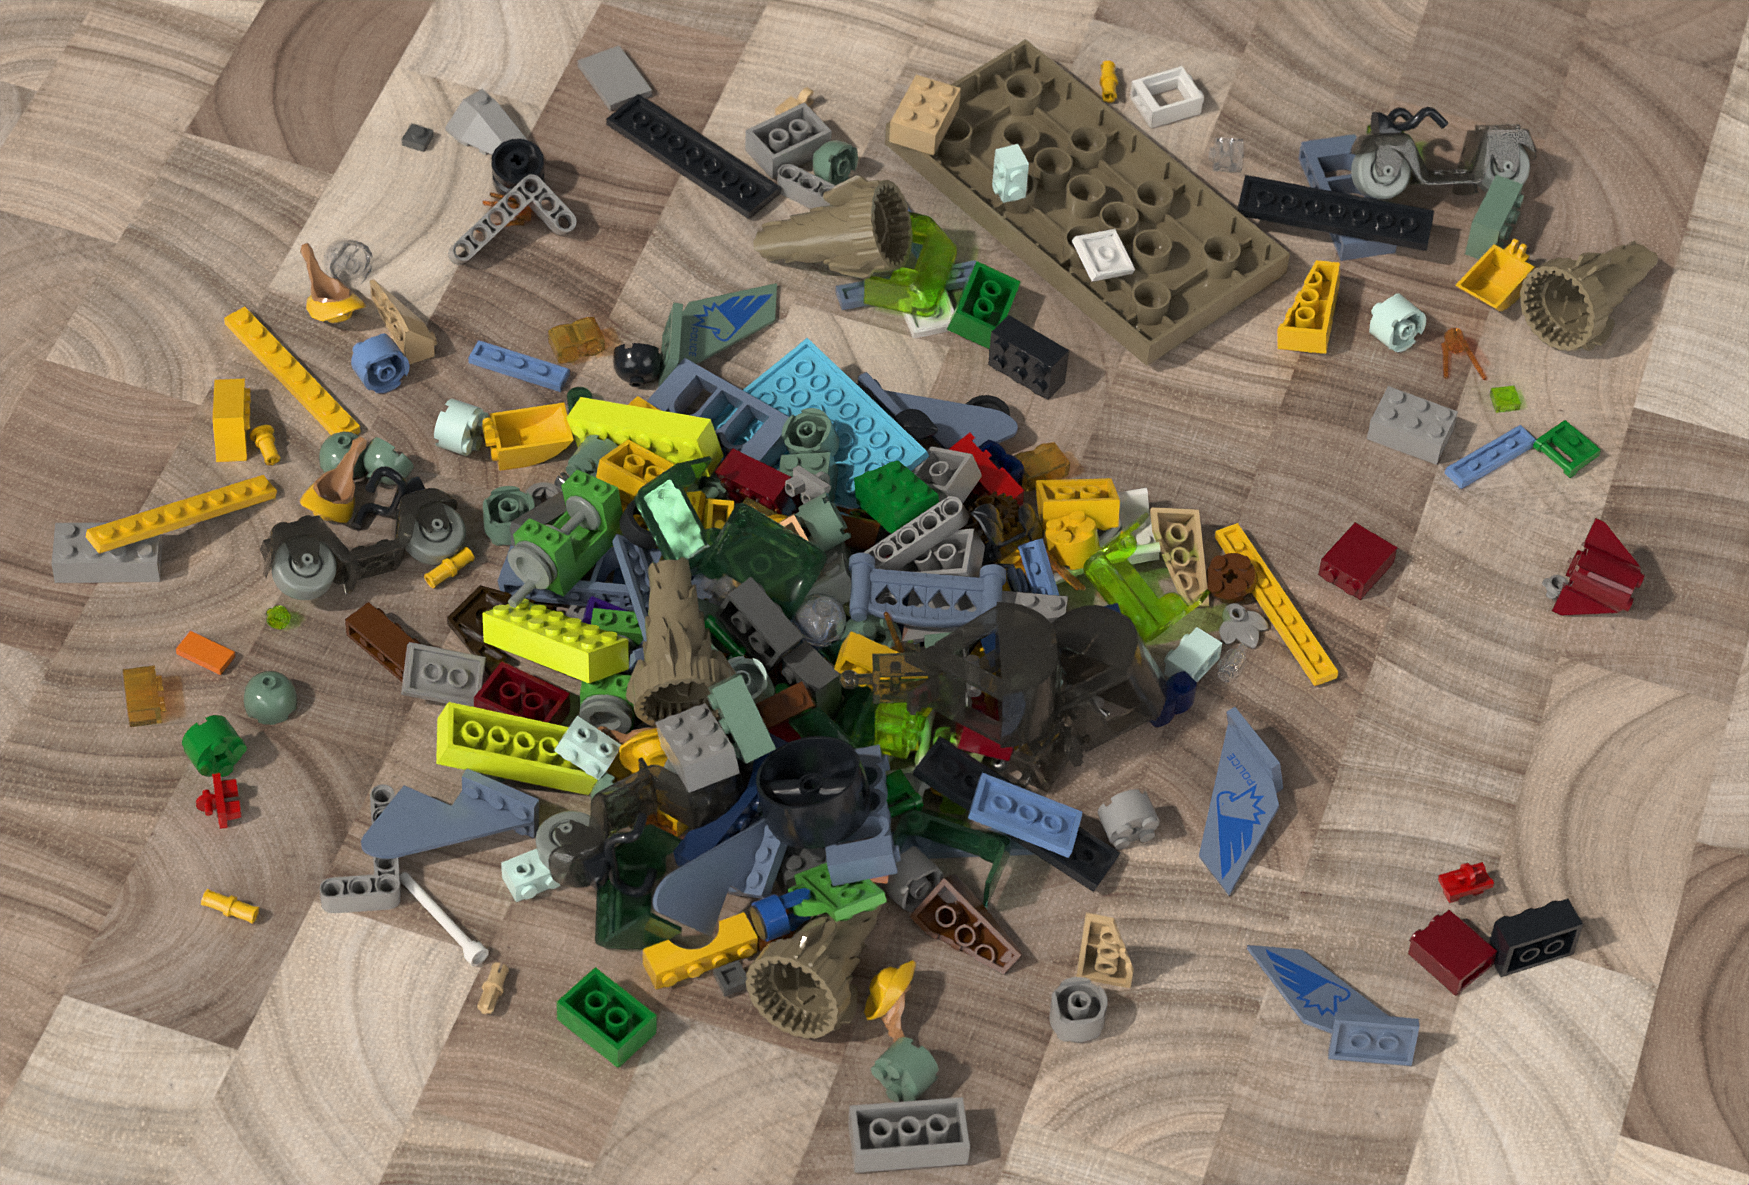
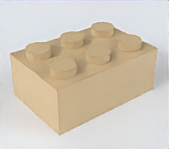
[889,74,961,156]

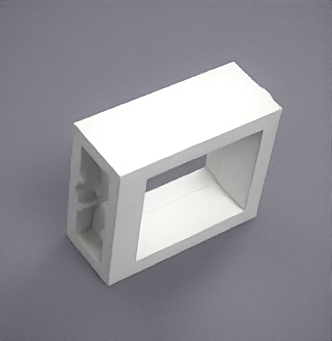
[1130,66,1204,129]

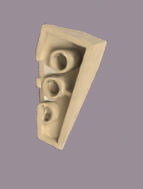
[370,279,437,364]
[1150,507,1210,608]
[1076,913,1134,988]

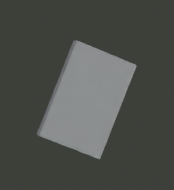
[578,46,652,111]
[401,642,486,707]

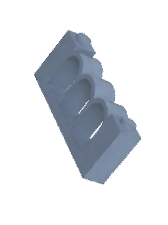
[1298,134,1397,261]
[647,358,789,468]
[498,546,665,611]
[825,745,901,886]

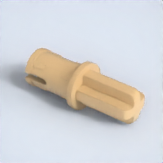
[477,962,509,1015]

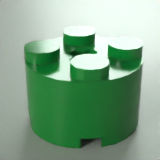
[182,715,247,777]

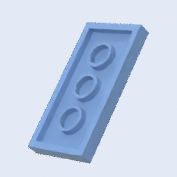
[968,773,1083,858]

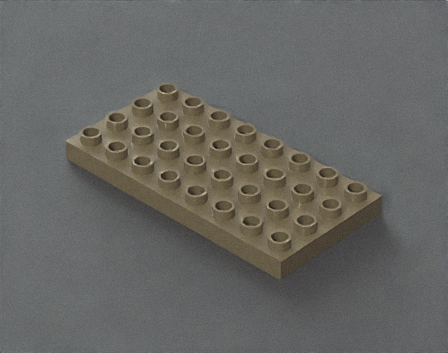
[885,39,1290,366]

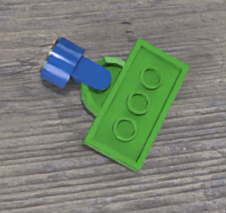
[750,862,887,942]

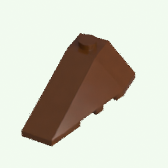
[909,874,1023,974]

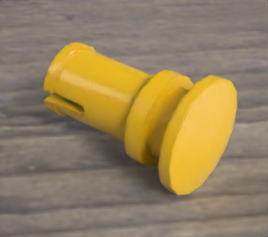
[249,425,281,465]

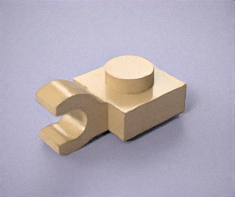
[775,87,814,116]

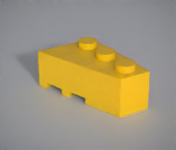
[213,378,251,462]

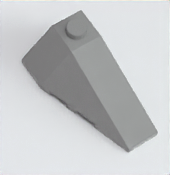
[445,89,527,155]

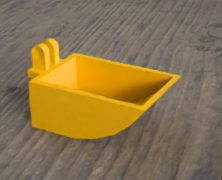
[1455,238,1535,311]
[482,402,574,471]

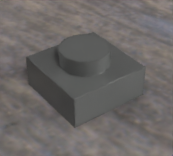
[402,123,434,152]
[713,960,747,997]

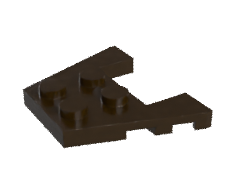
[447,585,557,676]

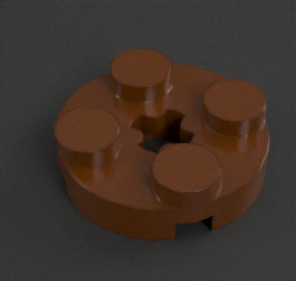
[1206,553,1258,604]

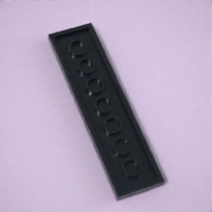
[606,93,781,219]
[1237,175,1435,251]
[912,736,1120,892]

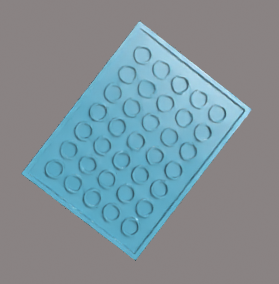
[712,338,930,547]

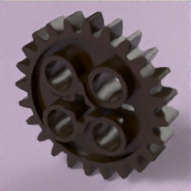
[956,492,1020,544]

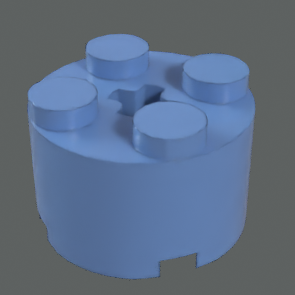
[351,333,410,394]

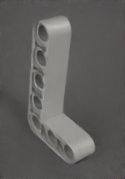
[777,164,835,209]
[448,175,577,265]
[864,496,969,624]
[319,784,401,913]

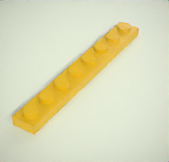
[224,306,361,435]
[86,475,277,554]
[1215,523,1338,687]

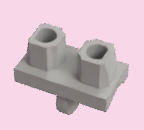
[785,465,832,504]

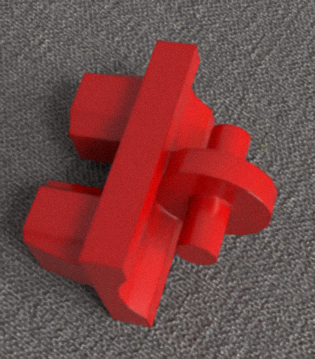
[196,773,242,829]
[1438,862,1494,903]

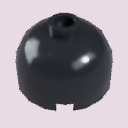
[613,343,663,387]

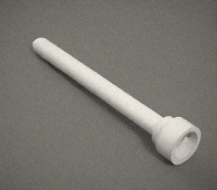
[400,872,489,966]

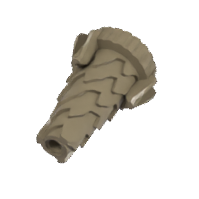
[753,175,912,279]
[1520,240,1658,351]
[626,557,736,727]
[746,903,884,1039]

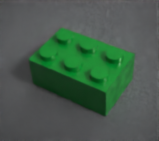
[946,261,1021,349]
[854,460,939,534]
[556,967,657,1068]

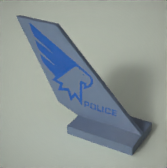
[1199,707,1284,896]
[1247,945,1420,1066]

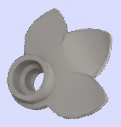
[1219,603,1268,649]

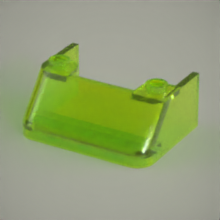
[864,212,957,317]
[1083,512,1210,643]

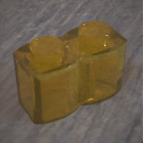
[548,317,605,363]
[1010,442,1070,491]

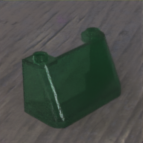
[697,503,827,621]

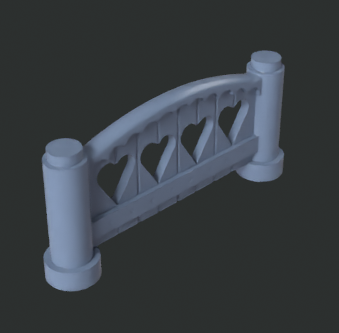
[849,553,1006,633]

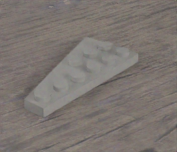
[902,590,1068,648]

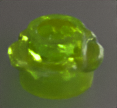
[266,605,292,629]

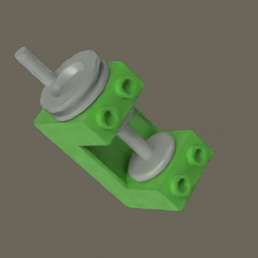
[508,469,623,608]
[579,608,644,734]

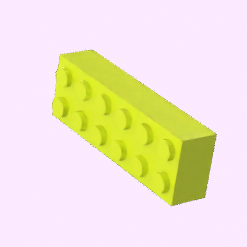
[566,397,723,477]
[483,599,629,683]
[436,702,597,795]

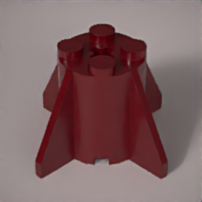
[1551,518,1645,615]

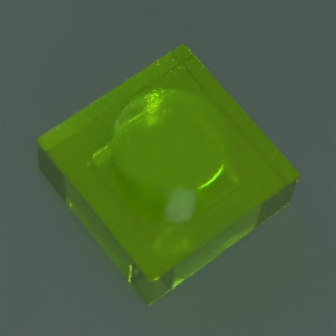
[1489,385,1521,413]

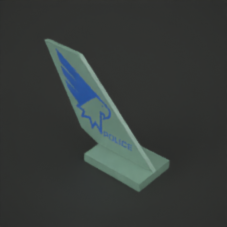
[658,283,777,388]

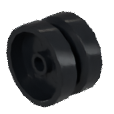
[491,139,545,201]

